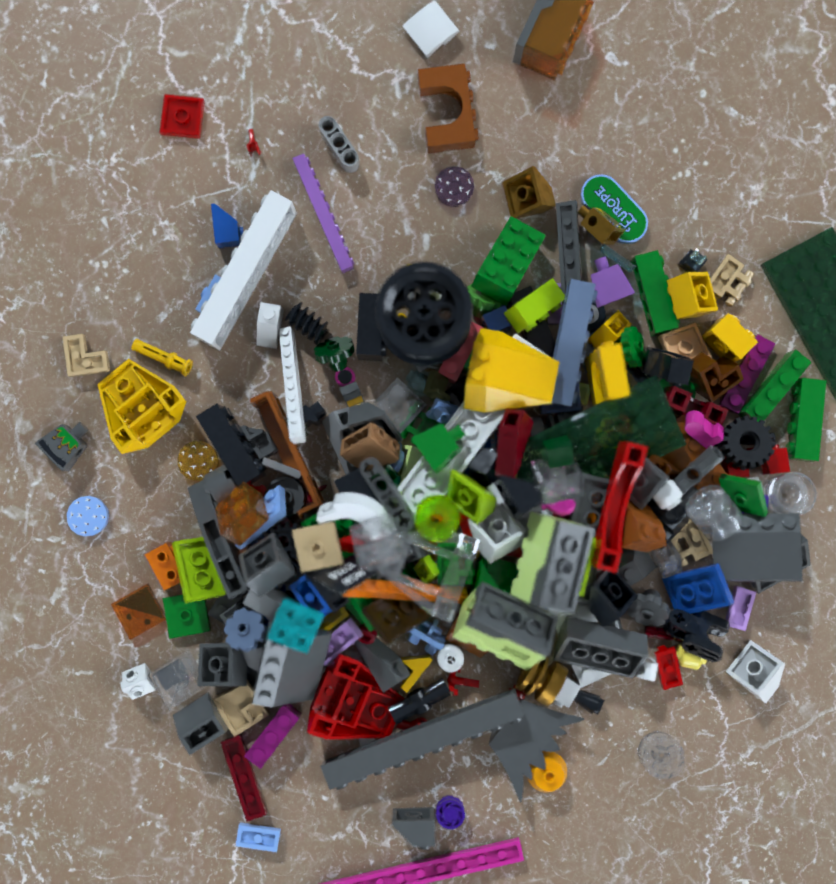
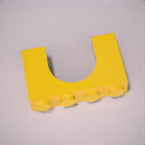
[585,341,630,407]

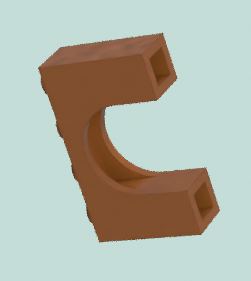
[418,63,479,154]

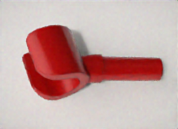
[246,129,261,157]

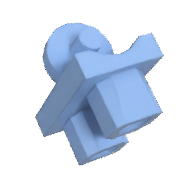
[426,398,459,424]
[408,619,446,655]

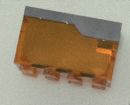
[513,0,594,81]

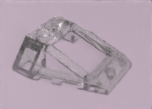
[378,531,481,623]

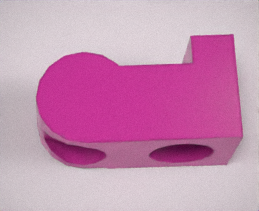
[685,411,724,449]

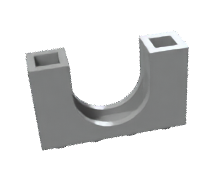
[224,588,300,671]

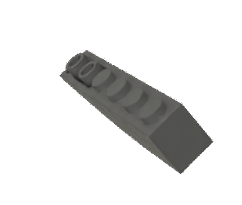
[188,480,250,599]

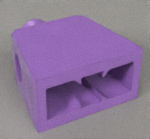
[591,256,635,308]

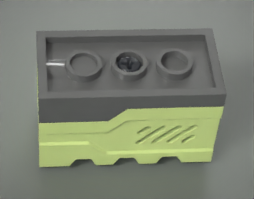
[510,511,595,613]
[452,582,558,671]

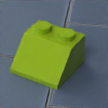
[446,469,497,524]

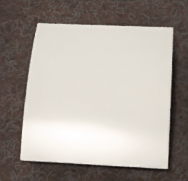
[403,0,459,58]

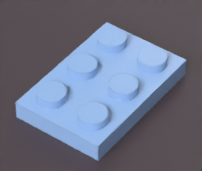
[235,485,286,550]

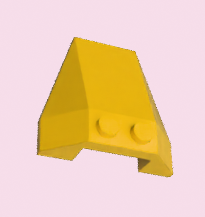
[464,328,559,413]
[97,359,187,454]

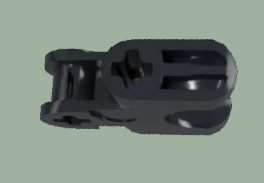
[663,609,730,663]

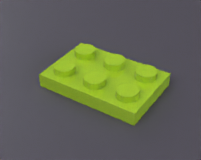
[172,537,226,603]

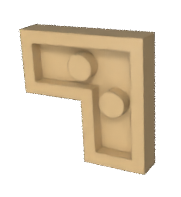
[63,334,110,377]

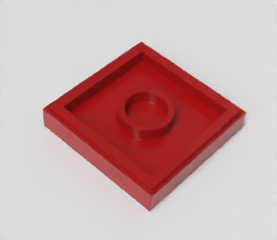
[159,94,205,139]

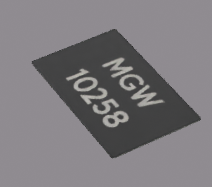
[314,554,381,595]

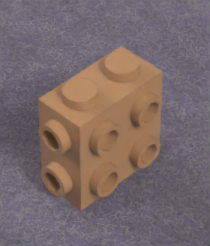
[340,422,400,471]

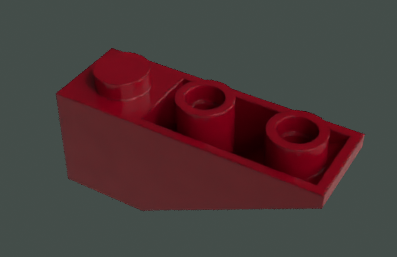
[495,409,534,478]

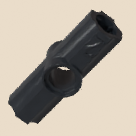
[388,678,451,724]

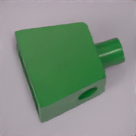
[411,423,466,474]

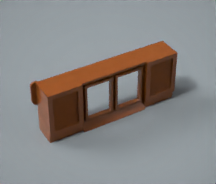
[249,391,325,519]

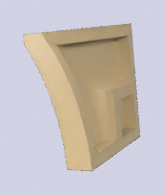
[213,680,270,737]

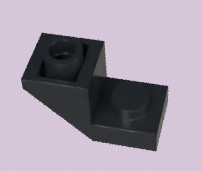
[306,567,350,613]

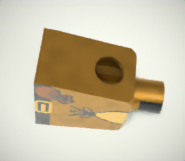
[578,204,626,245]

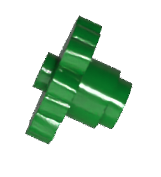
[614,326,646,368]

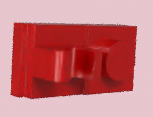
[654,645,683,690]

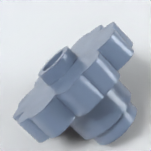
[224,608,267,652]

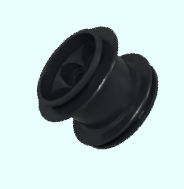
[375,262,473,366]

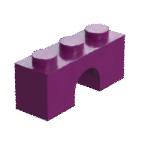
[244,704,302,769]

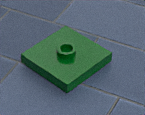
[719,473,768,517]
[163,594,211,639]

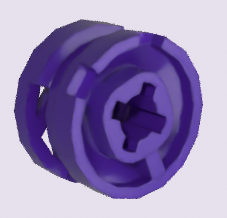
[436,795,465,829]

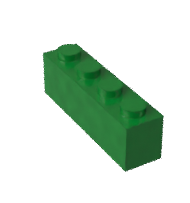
[631,250,680,337]
[738,349,812,422]
[786,378,827,462]

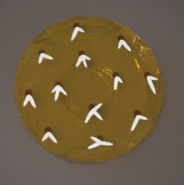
[177,441,219,481]

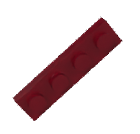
[220,734,268,822]

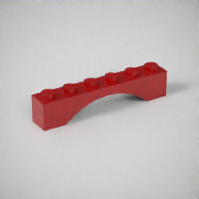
[591,441,648,573]

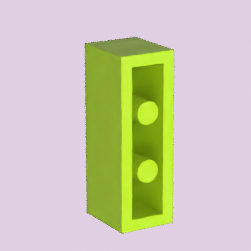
[503,278,565,333]

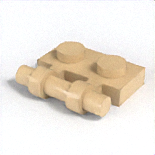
[710,254,754,307]
[669,517,713,567]

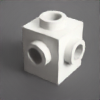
[120,663,155,700]

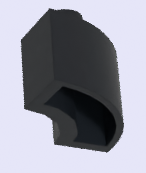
[642,347,693,387]

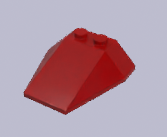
[307,654,404,740]

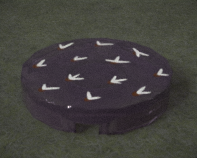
[435,166,474,207]

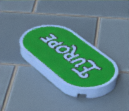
[581,175,648,244]

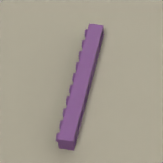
[293,153,354,274]

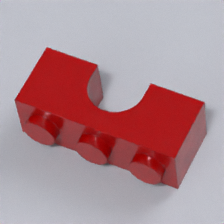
[721,444,790,478]

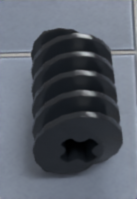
[285,302,329,345]

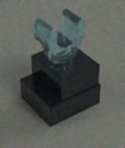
[678,249,708,272]

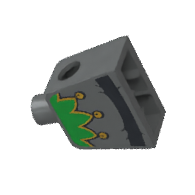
[35,422,88,472]

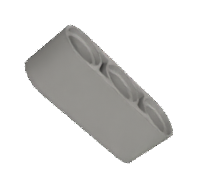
[319,116,359,173]

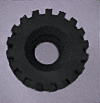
[718,416,776,470]

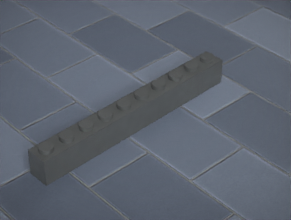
[320,688,524,790]

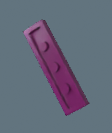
[719,334,775,414]

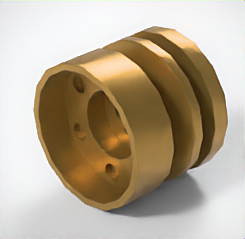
[515,656,568,707]

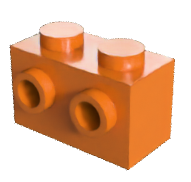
[145,542,180,591]

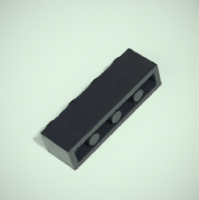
[506,286,556,358]

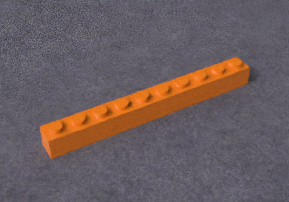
[342,579,468,604]

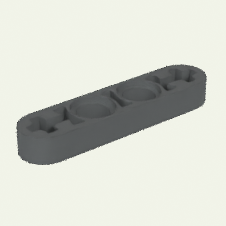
[360,457,416,531]

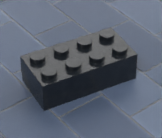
[196,403,266,488]

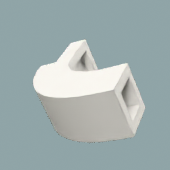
[316,492,394,542]

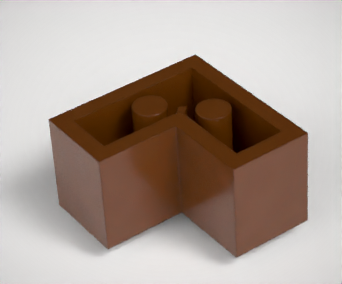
[690,352,744,402]

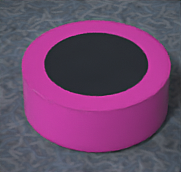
[335,367,355,387]

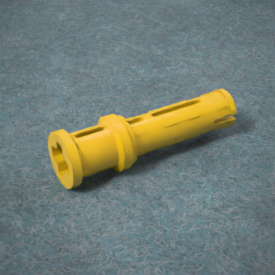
[131,338,193,377]

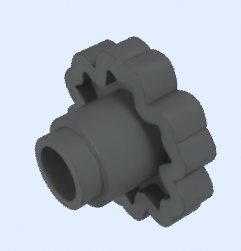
[627,589,670,627]

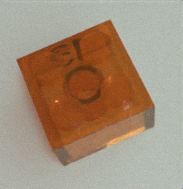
[215,482,269,546]

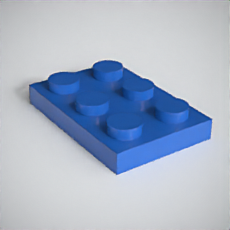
[662,563,734,617]

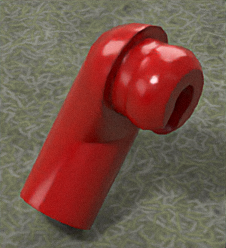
[397,717,427,730]

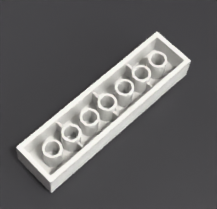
[190,190,297,351]

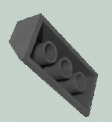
[553,616,649,678]

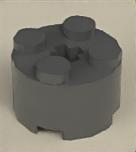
[202,464,247,512]

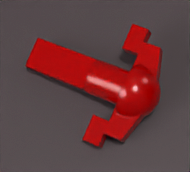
[447,668,480,696]

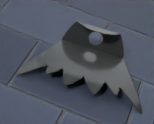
[489,699,585,803]

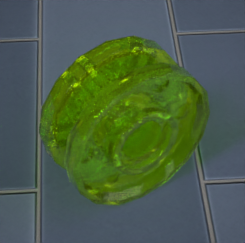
[414,494,460,543]

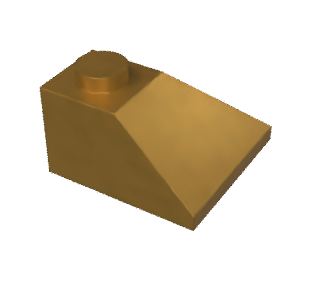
[502,166,556,219]

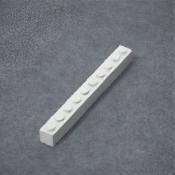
[279,326,306,444]

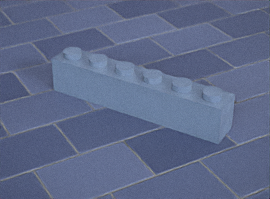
[551,279,597,408]

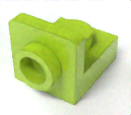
[414,555,440,584]

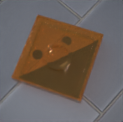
[111,583,166,640]

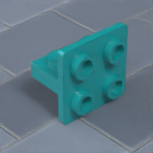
[267,598,324,654]

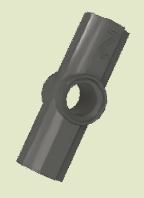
[673,445,724,495]

